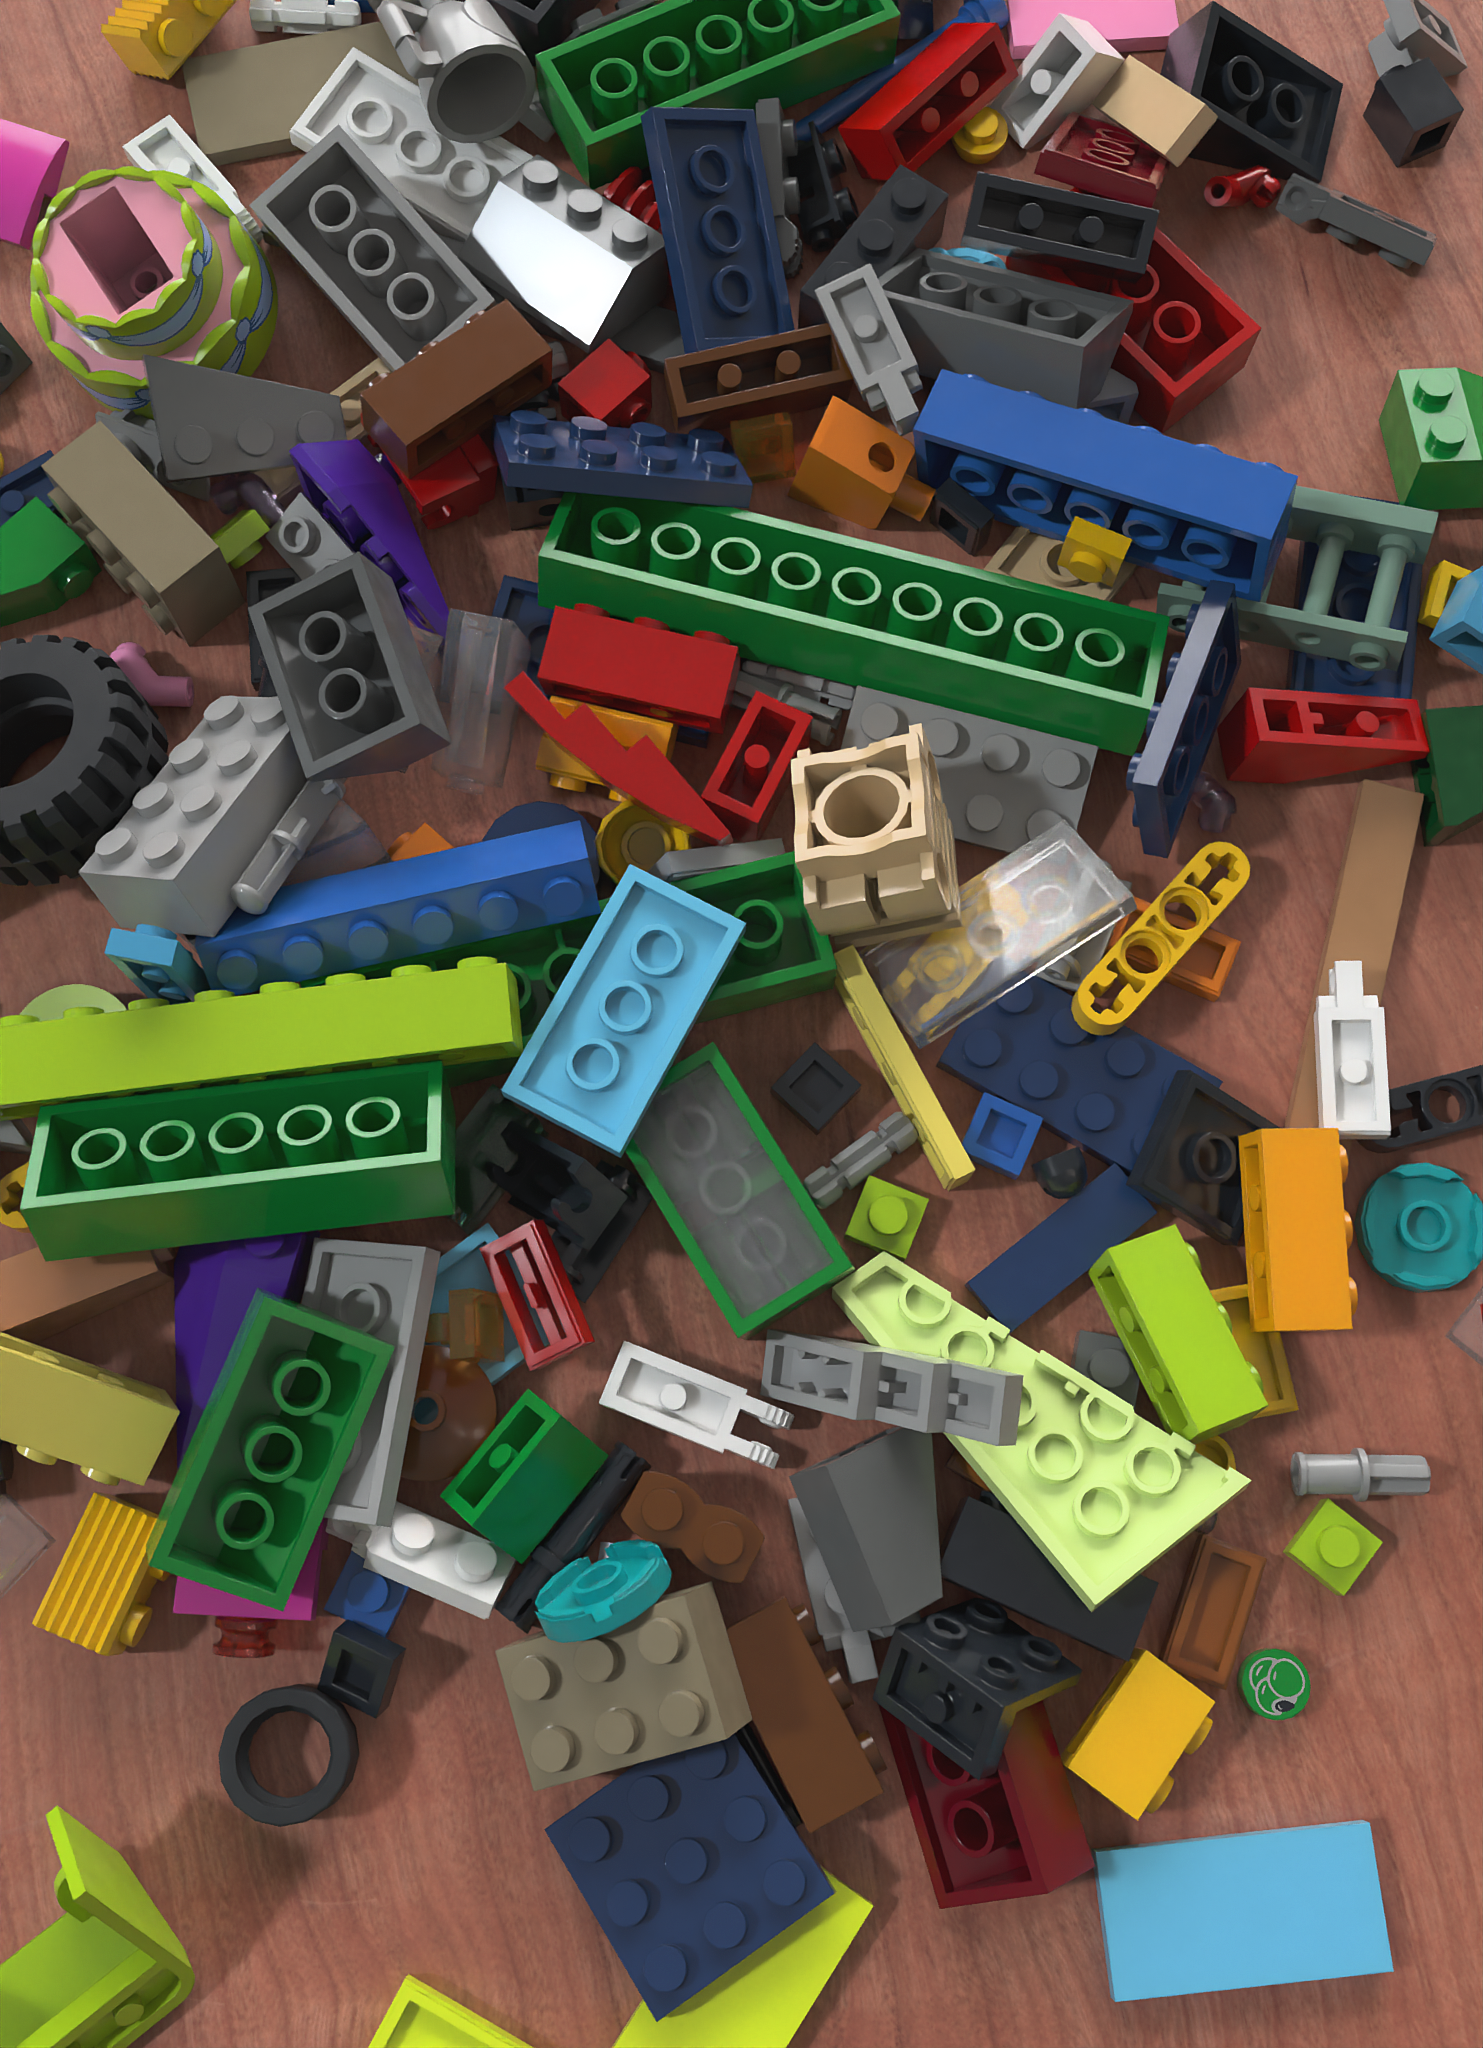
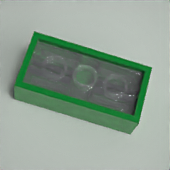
[625,1042,856,1340]

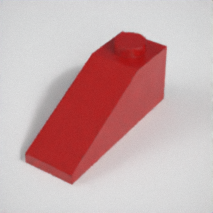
[1217,687,1430,784]

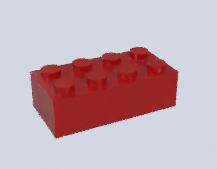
[1005,187,1261,434]

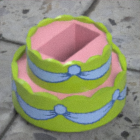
[30,166,278,420]

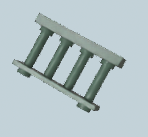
[1156,486,1439,671]

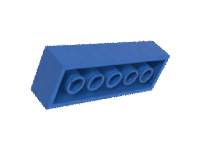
[913,369,1298,602]

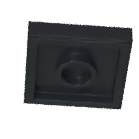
[1126,1070,1280,1246]

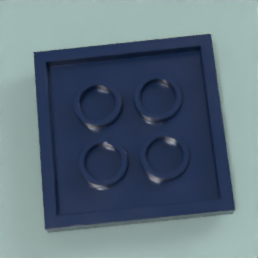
[544,1732,837,2022]

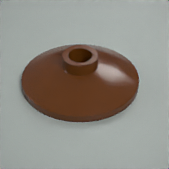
[400,1345,497,1482]

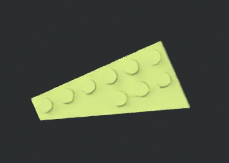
[832,1251,1252,1612]

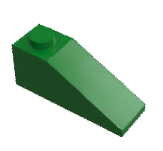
[0,496,102,628]

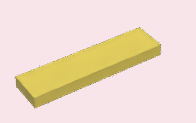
[834,945,975,1191]

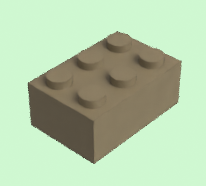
[41,420,246,647]
[495,1581,753,1791]

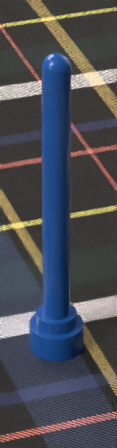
[795,0,1009,142]

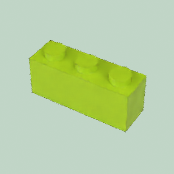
[1087,1224,1269,1444]

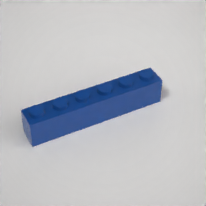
[195,820,601,996]

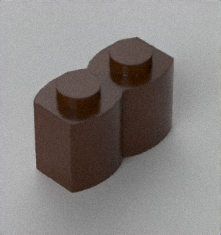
[621,1471,765,1583]

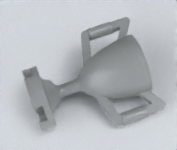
[367,0,556,143]

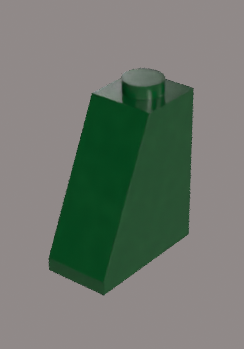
[1410,705,1483,847]

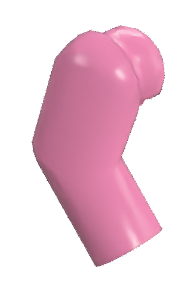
[110,642,194,707]

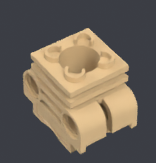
[791,723,962,951]

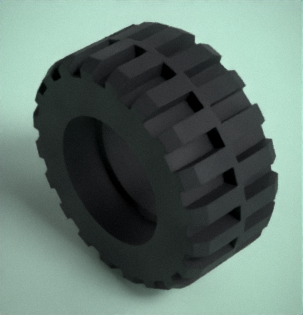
[0,635,169,886]

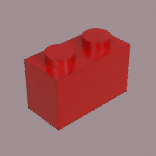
[700,690,813,843]

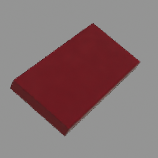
[1034,111,1171,208]

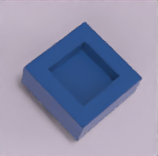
[961,1092,1044,1180]
[324,1551,412,1638]

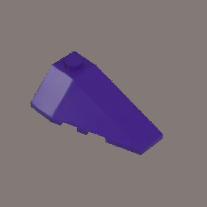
[289,439,470,678]
[174,1230,321,1472]

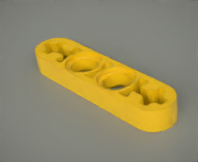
[1071,841,1250,1036]

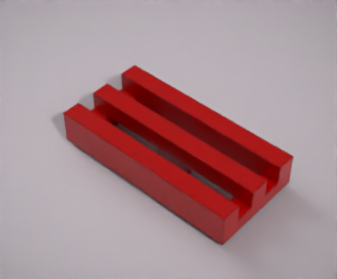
[479,1220,595,1371]

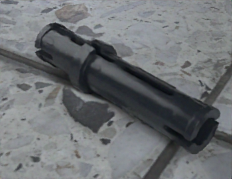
[494,1440,652,1634]

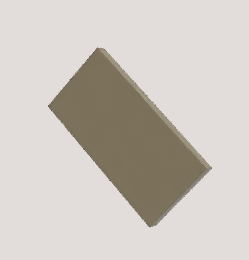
[182,21,419,166]

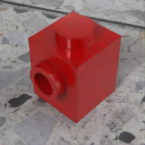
[557,338,652,428]

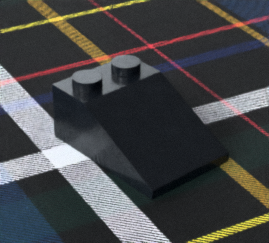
[1160,1,1343,184]

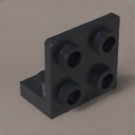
[872,1598,1082,1781]

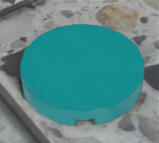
[1354,1163,1483,1293]
[535,1539,672,1643]

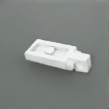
[1314,961,1391,1139]
[326,1501,516,1620]

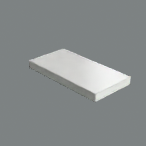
[289,47,533,243]

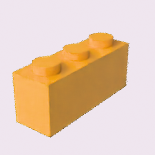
[1238,1128,1358,1333]

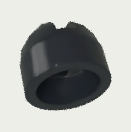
[1031,1147,1088,1199]

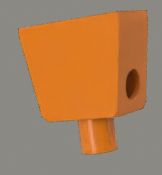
[787,396,936,529]

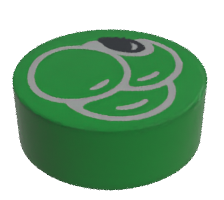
[1237,1648,1311,1720]

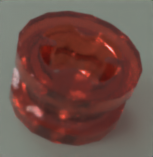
[212,1616,278,1658]

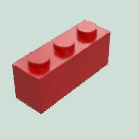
[838,23,1019,180]
[537,603,741,735]

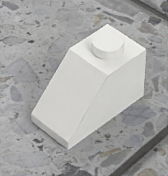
[989,13,1125,149]

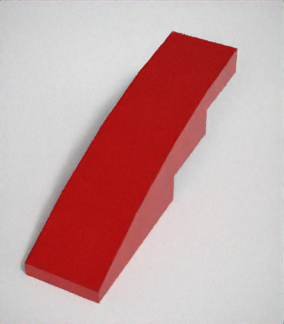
[504,671,733,847]

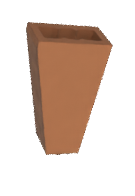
[0,1247,175,1344]

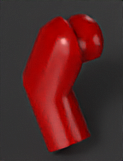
[1204,165,1281,209]

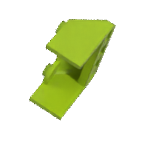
[0,1805,195,2048]

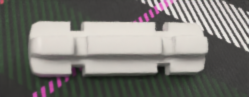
[249,0,362,34]

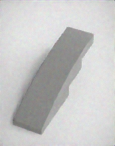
[760,1329,1024,1446]

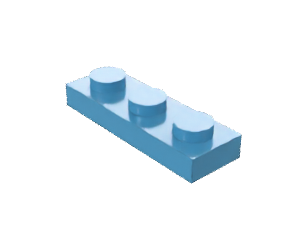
[104,924,211,1005]

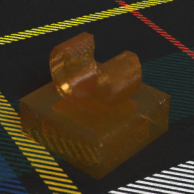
[729,412,796,484]
[425,1288,505,1364]

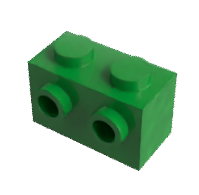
[440,1389,609,1564]

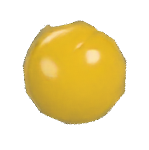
[594,800,692,886]

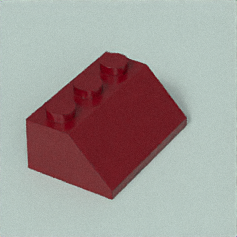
[878,1700,1095,1909]

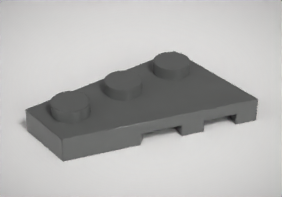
[142,354,347,483]

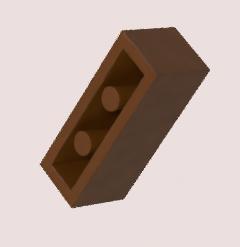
[360,299,553,479]
[664,323,854,434]
[726,1596,887,1834]

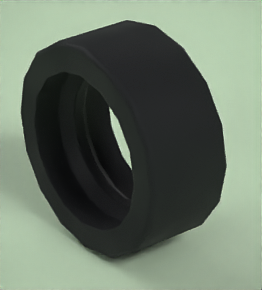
[218,1684,359,1827]

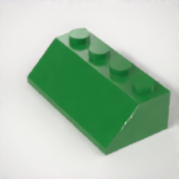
[146,1287,395,1611]

